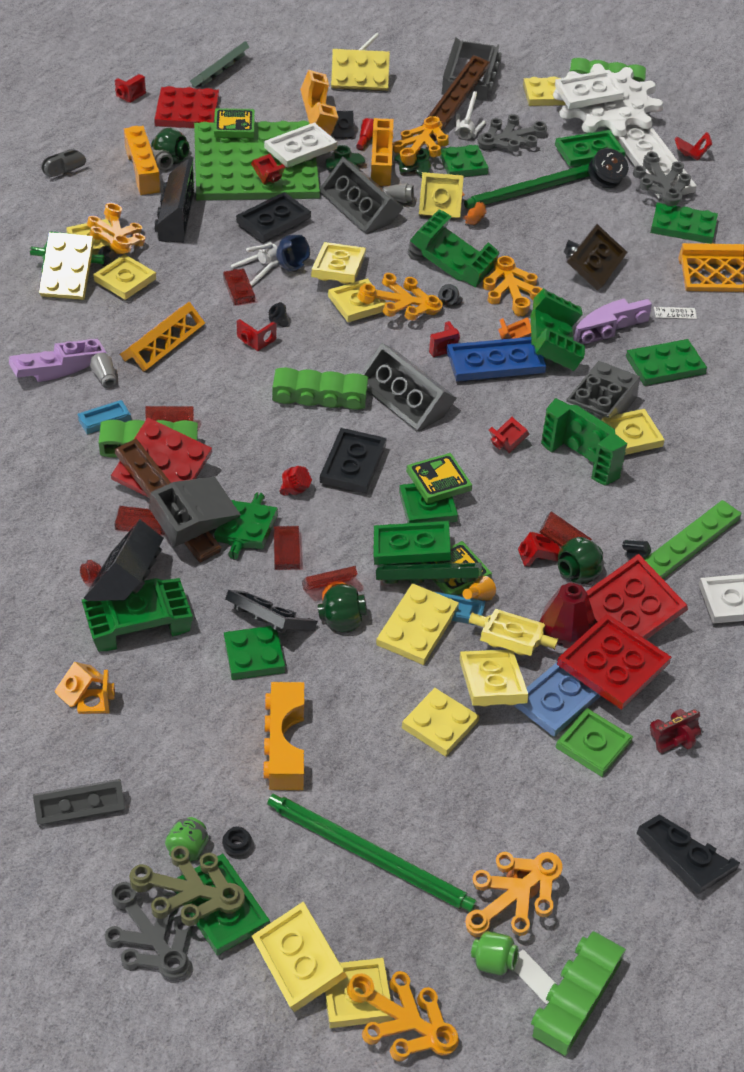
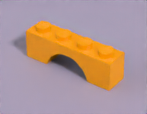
[300,70,338,136]
[371,118,394,187]
[124,126,160,195]
[264,682,304,790]

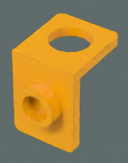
[55,662,103,707]
[77,670,115,714]

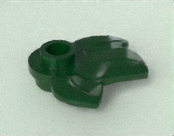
[326,145,365,170]
[395,148,431,177]

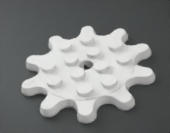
[553,64,664,137]

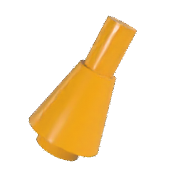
[463,576,496,601]

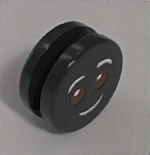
[588,148,629,188]

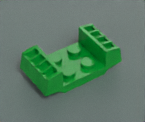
[410,210,499,287]
[530,288,585,371]
[541,398,628,486]
[81,578,193,652]

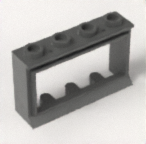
[442,37,502,101]

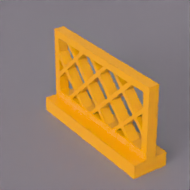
[678,243,744,292]

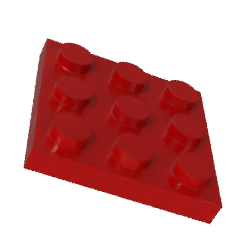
[154,86,219,128]
[111,418,212,497]
[586,554,688,640]
[557,614,672,710]

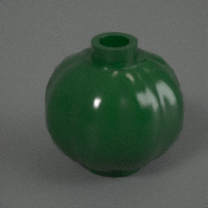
[151,127,190,164]
[558,537,604,584]
[318,584,367,632]

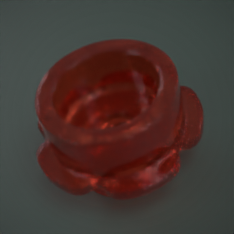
[80,559,101,584]

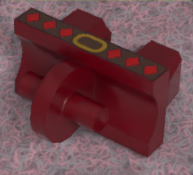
[650,708,701,754]

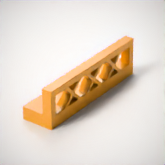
[119,301,205,372]

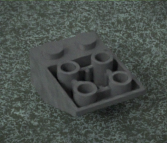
[566,361,640,418]
[149,476,241,547]

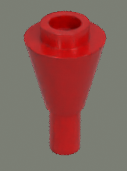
[356,118,374,150]

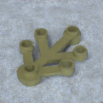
[129,846,245,926]

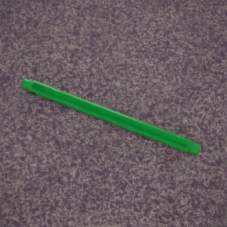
[464,164,590,209]
[267,794,477,912]

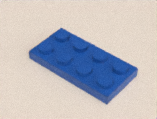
[447,337,546,381]

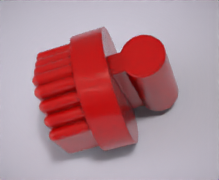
[279,465,312,496]

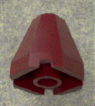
[539,582,596,648]

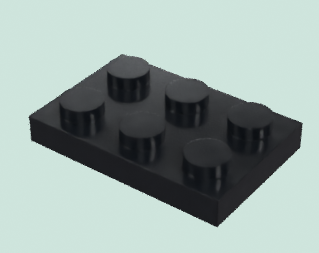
[236,192,311,242]
[320,428,387,494]

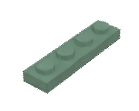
[190,41,250,87]

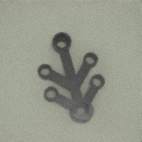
[477,114,547,152]
[633,152,691,206]
[105,882,193,980]

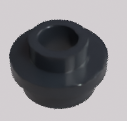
[222,827,252,856]

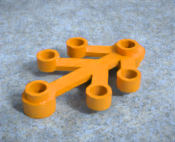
[392,116,449,166]
[87,203,145,254]
[482,256,542,316]
[357,273,443,321]
[465,852,563,937]
[347,971,459,1061]

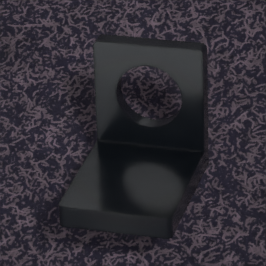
[334,111,354,138]

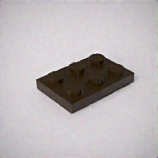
[566,224,628,291]

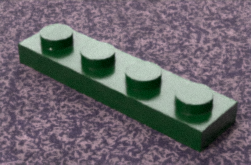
[375,563,482,584]

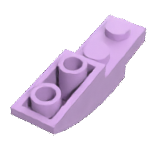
[574,299,652,345]
[9,339,106,382]

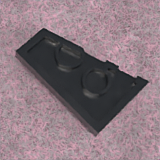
[225,590,318,632]
[636,814,740,894]

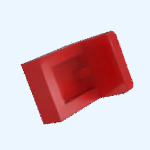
[251,154,285,184]
[489,417,530,454]

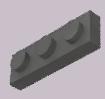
[33,779,125,825]

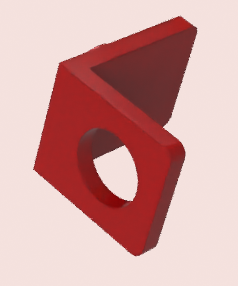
[675,132,712,160]
[237,319,277,351]

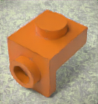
[498,317,531,339]

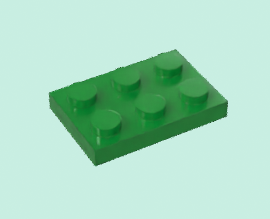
[555,130,626,167]
[650,203,718,244]
[626,339,707,386]
[373,521,451,565]
[174,854,270,956]

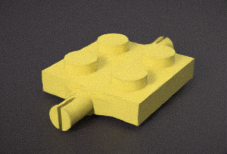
[469,609,558,656]

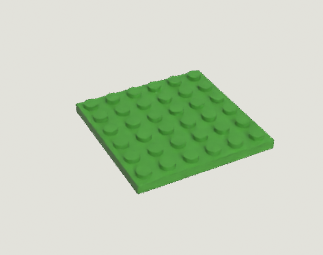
[194,121,320,200]

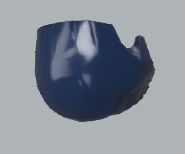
[276,235,310,271]

